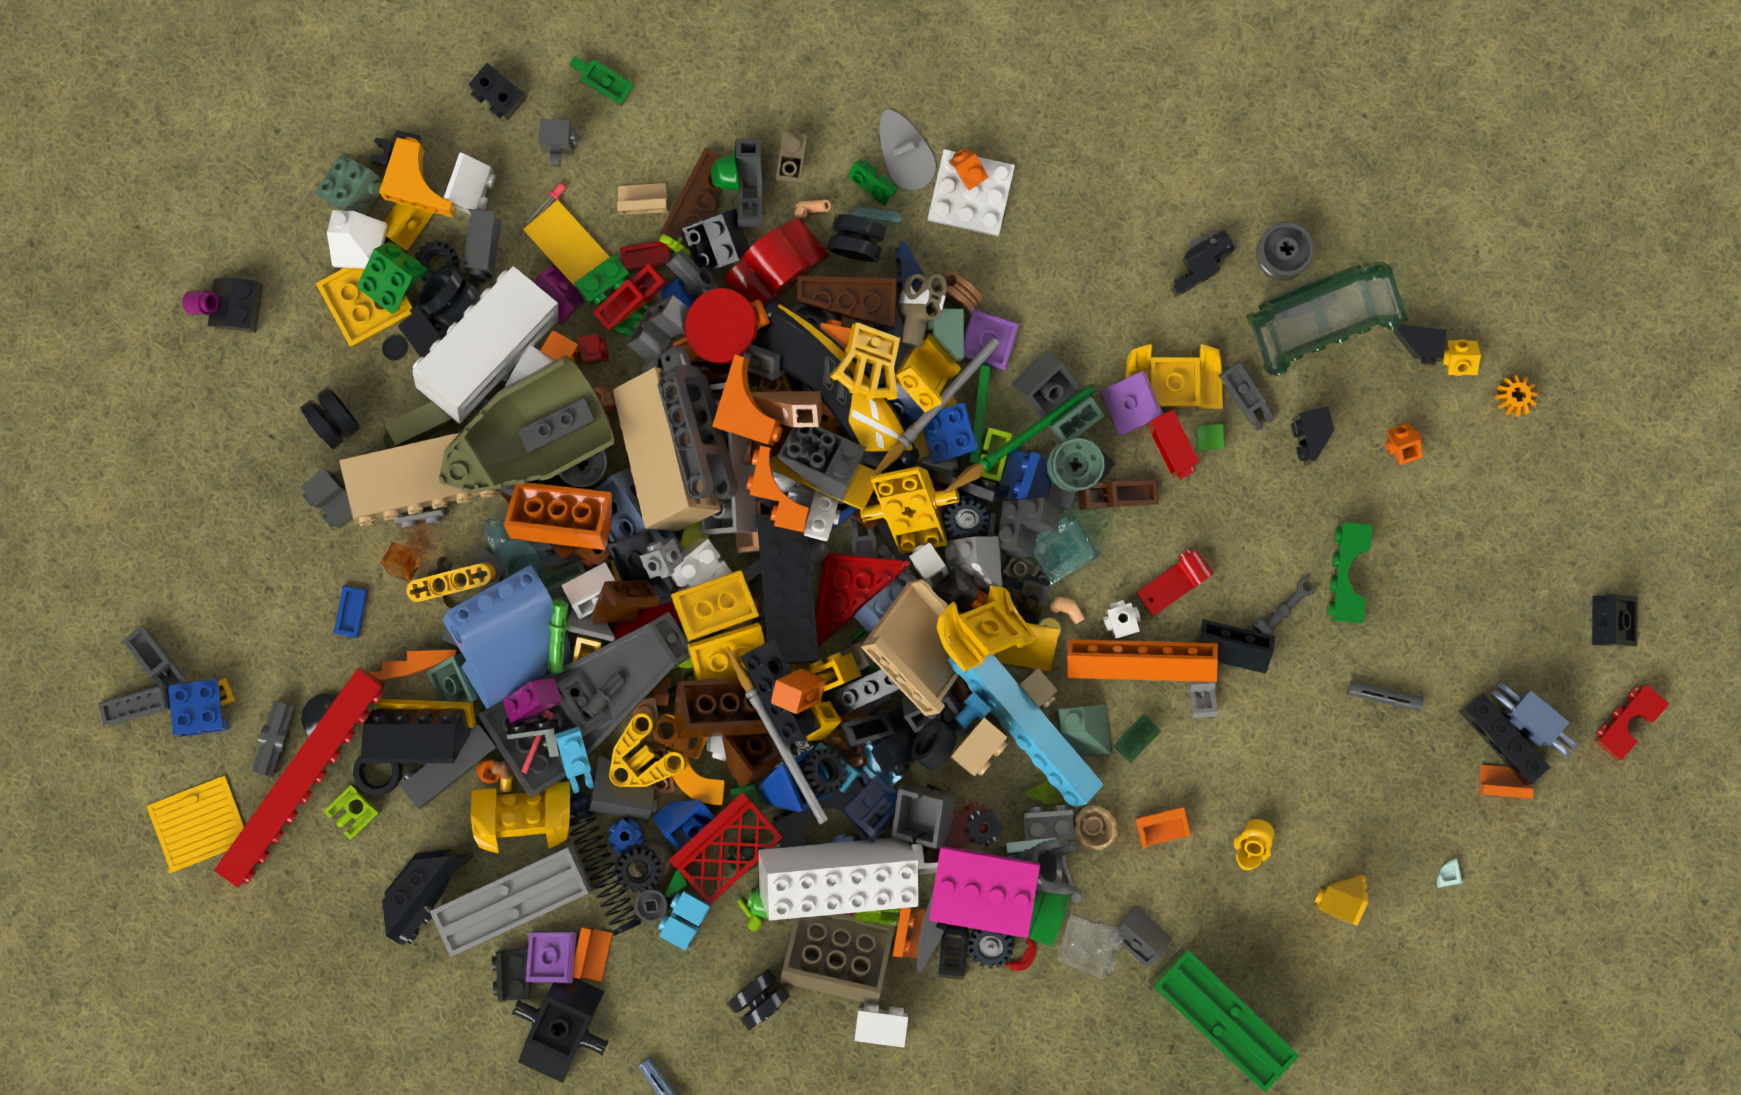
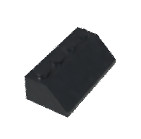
[361,708,470,763]

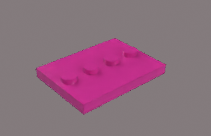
[929,846,1040,938]

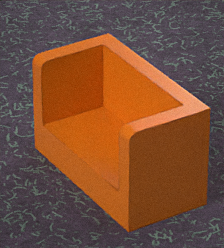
[540,331,580,363]
[771,669,826,714]
[1134,807,1191,848]

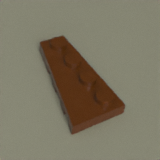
[660,147,722,250]

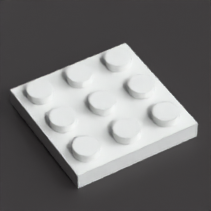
[927,149,1015,237]

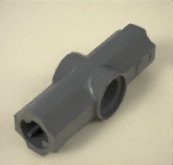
[666,249,719,298]
[252,700,296,777]

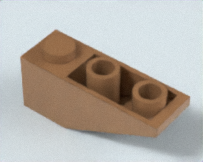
[751,391,823,427]

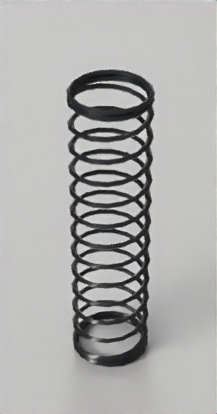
[569,811,642,936]

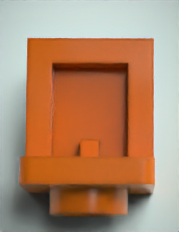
[948,148,989,190]

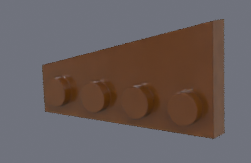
[797,276,897,329]

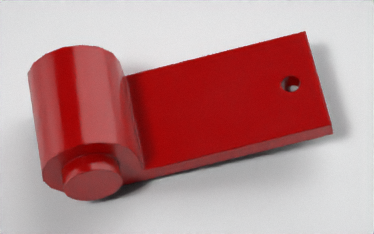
[1136,549,1214,617]

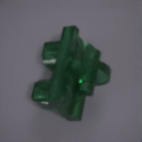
[1112,714,1161,763]

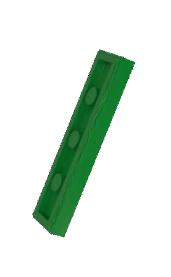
[969,365,990,465]

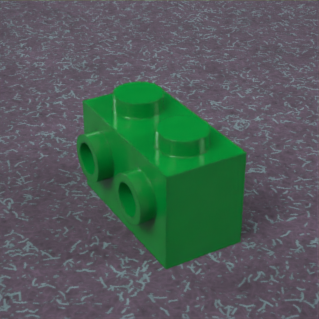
[575,254,630,308]

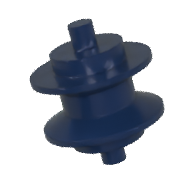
[570,792,591,817]

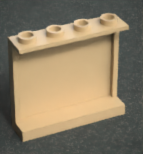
[861,579,959,716]

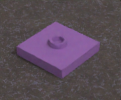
[963,310,1019,371]
[1101,371,1163,436]
[525,932,577,983]

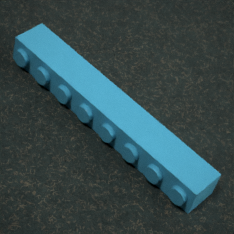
[947,655,1104,808]

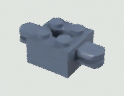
[1490,683,1577,758]

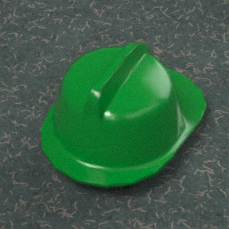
[711,141,739,195]

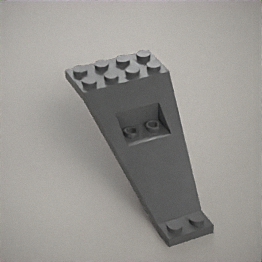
[478,612,690,799]

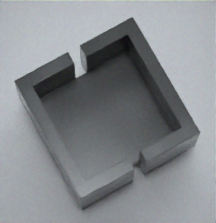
[892,783,956,849]

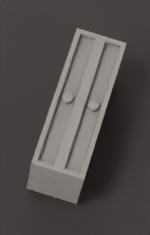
[430,846,594,957]

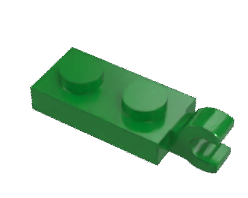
[569,56,634,107]

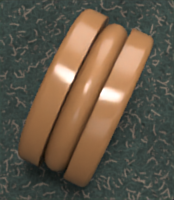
[936,271,983,315]

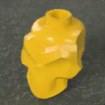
[1234,819,1275,870]

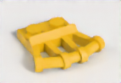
[830,322,900,400]

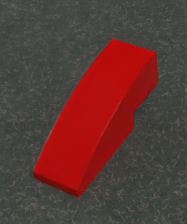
[593,264,669,331]

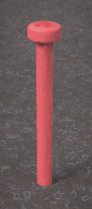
[521,710,555,774]

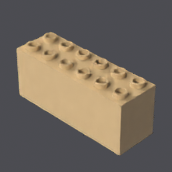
[613,367,721,531]
[339,433,499,527]

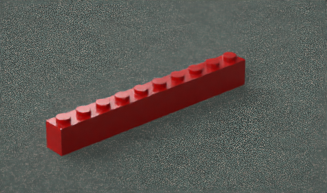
[213,667,385,888]

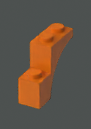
[747,446,810,532]

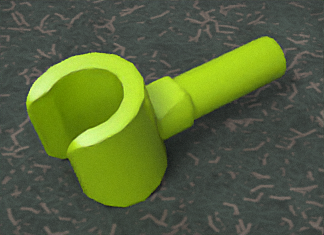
[737,898,762,932]

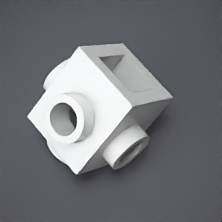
[1103,600,1141,639]

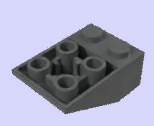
[778,427,866,501]

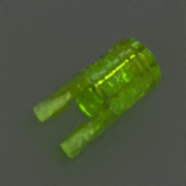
[854,908,901,926]

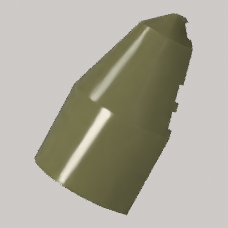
[439,355,614,494]

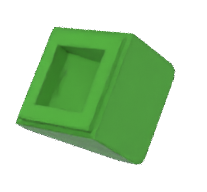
[1197,424,1224,450]

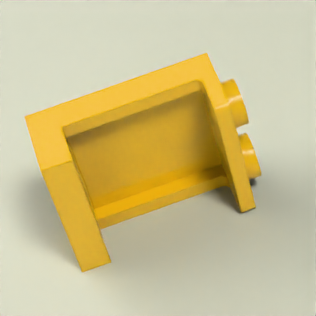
[895,333,961,412]

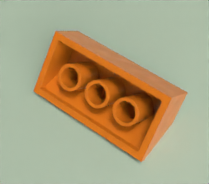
[504,482,612,550]

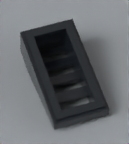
[938,926,968,980]

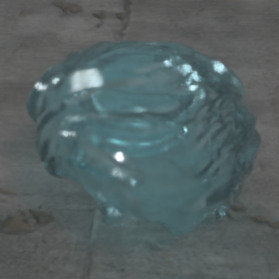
[482,519,526,557]

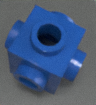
[608,818,644,853]

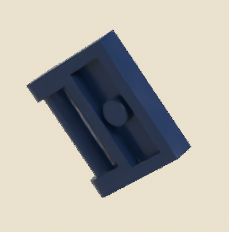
[842,775,897,842]

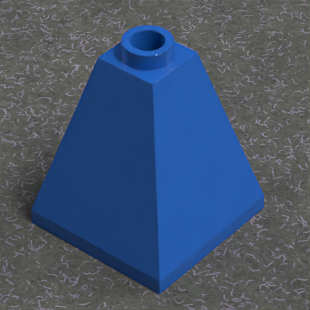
[759,748,834,812]

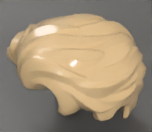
[1074,805,1118,850]

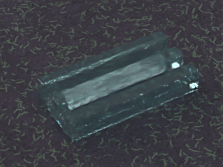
[852,206,902,223]

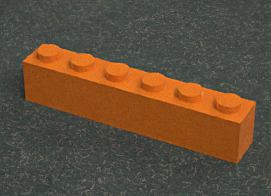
[1067,639,1218,682]

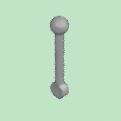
[1062,855,1081,903]

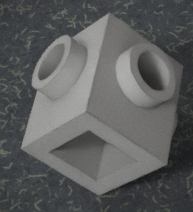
[640,538,684,578]

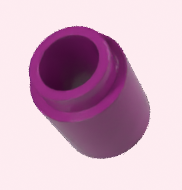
[182,290,219,315]

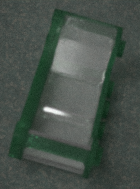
[1246,261,1408,376]

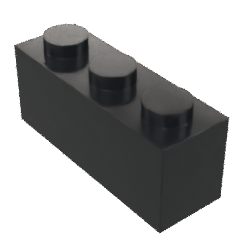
[1195,619,1275,674]

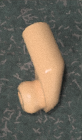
[794,199,831,219]
[1050,597,1085,625]

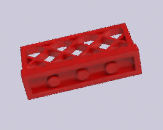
[669,793,784,905]

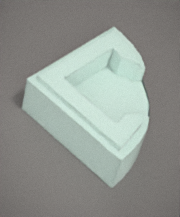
[1436,858,1462,888]

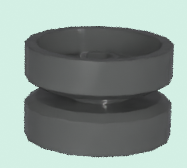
[1256,222,1314,281]

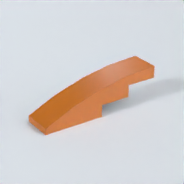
[369,650,460,681]

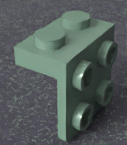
[316,155,383,216]

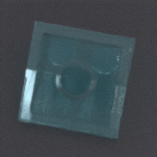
[1033,515,1100,584]

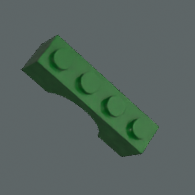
[1327,522,1373,624]

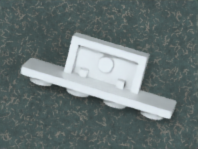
[804,490,843,541]

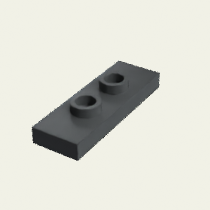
[518,398,596,454]
[98,685,170,727]

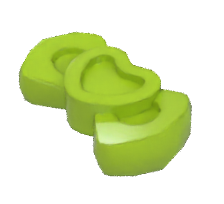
[659,234,692,257]

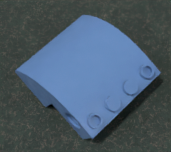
[442,565,571,709]

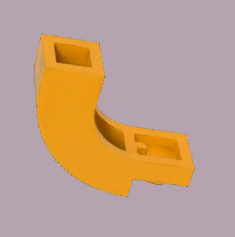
[668,738,726,805]

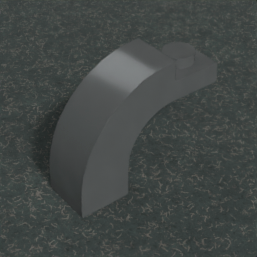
[736,138,763,227]

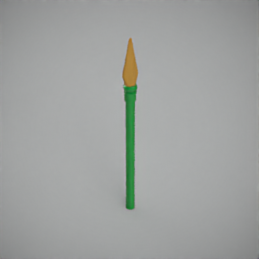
[943,386,1095,494]

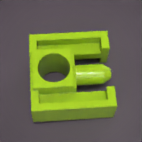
[323,785,380,840]

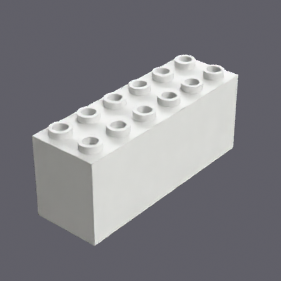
[412,266,559,424]
[758,838,918,921]

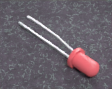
[527,183,566,223]

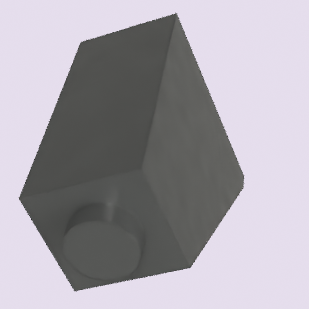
[589,756,658,821]

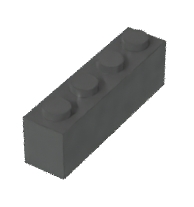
[400,724,498,809]

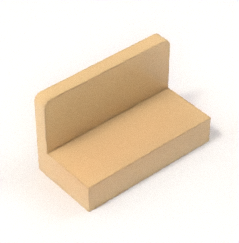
[617,183,668,215]

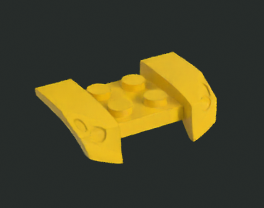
[1125,344,1223,409]
[936,586,1038,672]
[471,781,570,854]

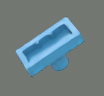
[954,692,992,729]

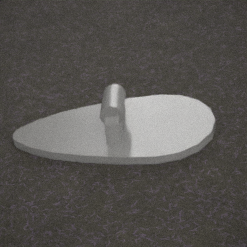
[880,109,936,191]

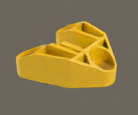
[609,712,687,787]

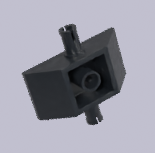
[512,978,609,1083]

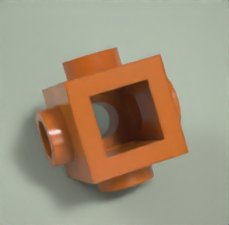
[1385,422,1423,466]

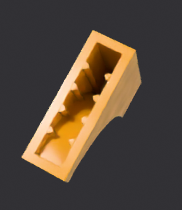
[379,137,456,218]

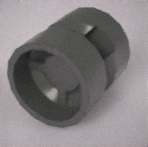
[635,889,670,922]

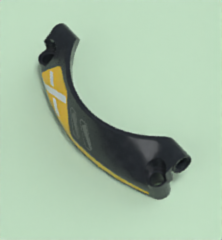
[751,298,920,498]

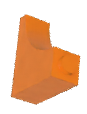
[712,355,782,446]

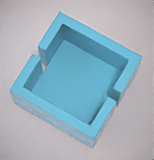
[658,890,712,951]

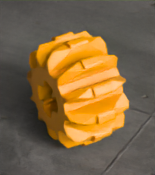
[1495,375,1538,417]

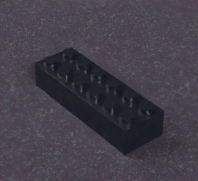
[756,514,820,664]

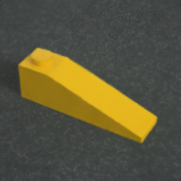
[1314,874,1368,926]

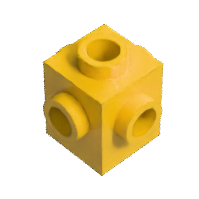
[1442,339,1481,376]

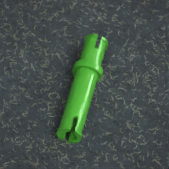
[547,599,569,674]

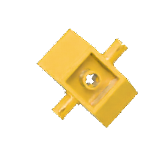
[860,466,960,555]

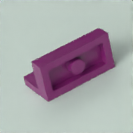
[533,265,585,325]

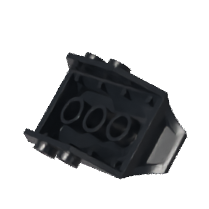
[382,849,474,945]

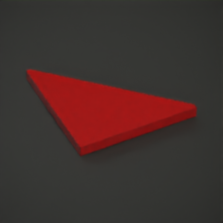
[816,553,910,648]

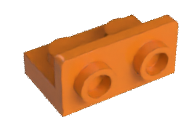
[893,907,925,958]

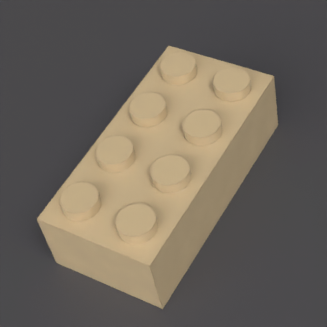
[950,718,1008,776]

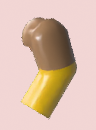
[492,760,514,792]

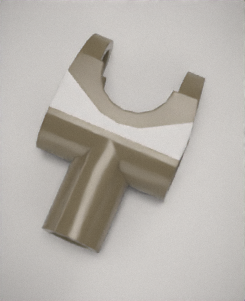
[898,274,947,348]

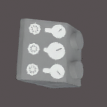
[945,537,1002,589]

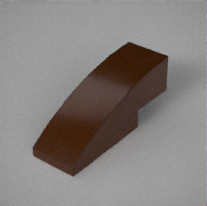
[1078,480,1159,510]

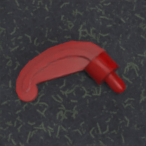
[1005,938,1036,971]

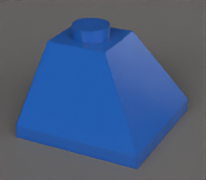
[652,800,715,850]

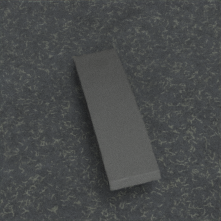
[917,890,947,973]

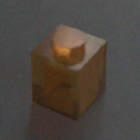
[380,542,421,583]

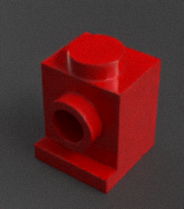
[578,334,609,365]

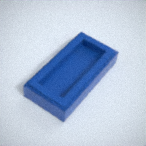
[333,585,368,638]

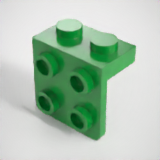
[358,242,428,314]

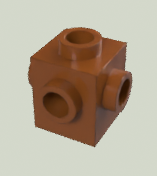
[574,539,612,570]

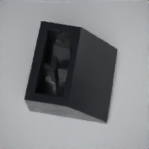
[682,209,750,270]
[1290,406,1334,466]

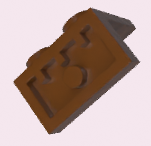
[591,580,660,623]

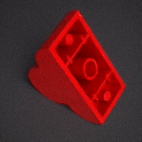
[724,217,830,305]

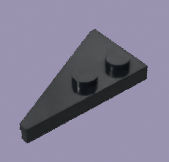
[916,462,1010,502]

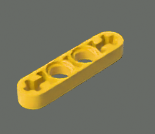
[406,562,496,602]

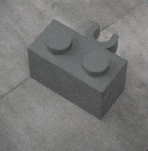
[539,118,579,167]

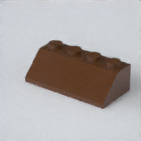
[674,678,769,739]

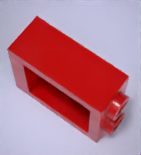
[1147,410,1200,480]

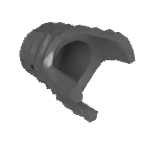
[1014,838,1080,895]

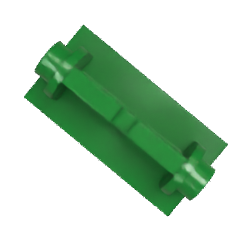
[847,159,898,206]

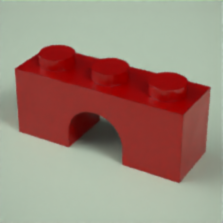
[1594,684,1669,760]

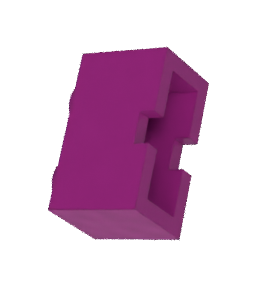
[503,678,562,723]

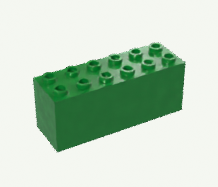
[1148,947,1299,1093]

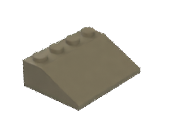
[780,914,895,1005]

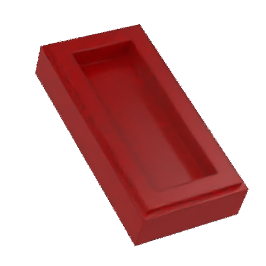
[620,241,671,272]

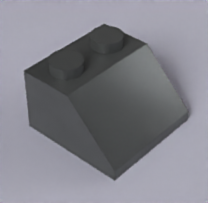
[1011,351,1082,418]

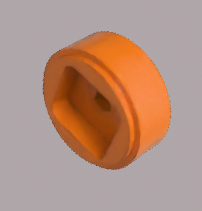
[476,758,501,784]

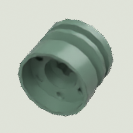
[1046,438,1105,492]

